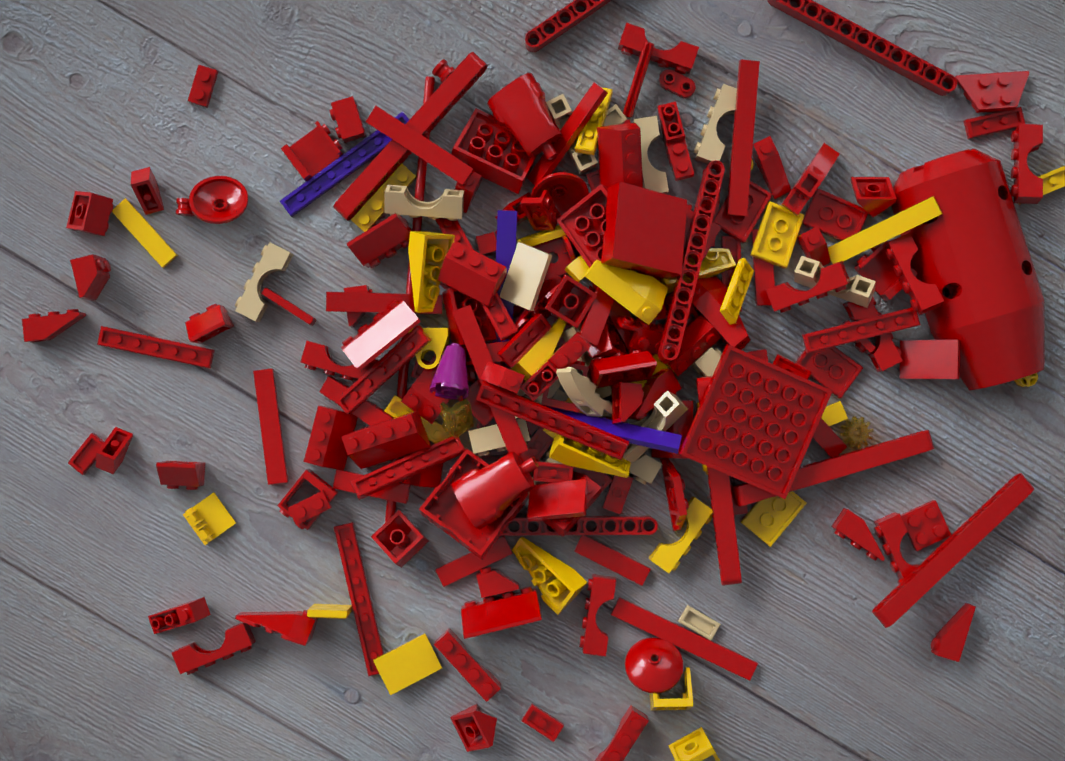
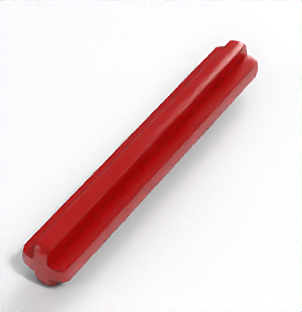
[623,41,654,118]

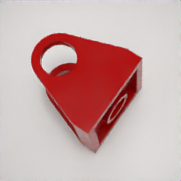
[532,235,575,281]

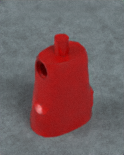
[487,73,562,160]
[452,452,539,530]

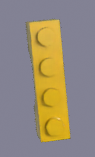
[649,496,713,573]

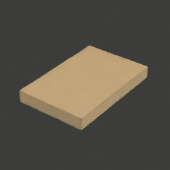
[500,242,553,311]

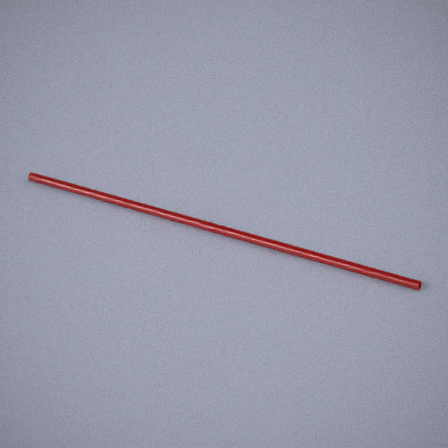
[385,76,435,522]

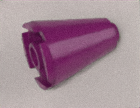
[430,343,469,400]

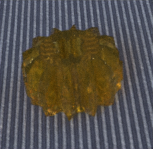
[840,416,874,449]

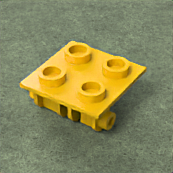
[183,492,236,545]

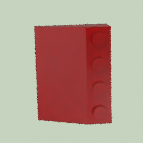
[451,108,538,194]
[556,184,608,268]
[461,587,542,639]

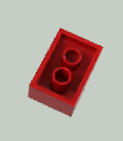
[401,354,469,424]

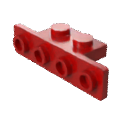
[616,316,677,354]

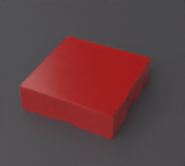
[601,182,687,280]
[419,449,529,560]

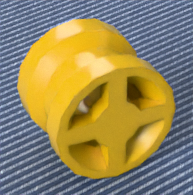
[1014,373,1038,387]

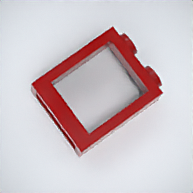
[541,360,589,413]
[277,469,339,530]

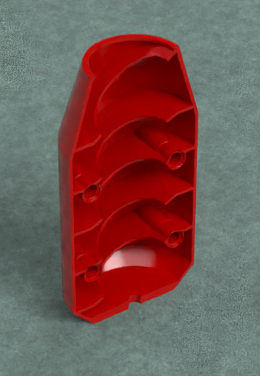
[891,149,1045,391]

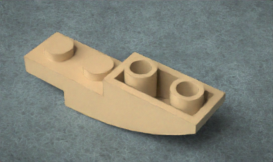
[556,367,612,417]

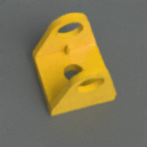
[409,328,450,369]
[650,667,693,711]
[668,727,720,761]

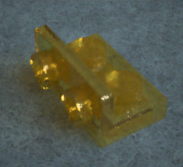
[440,398,474,438]

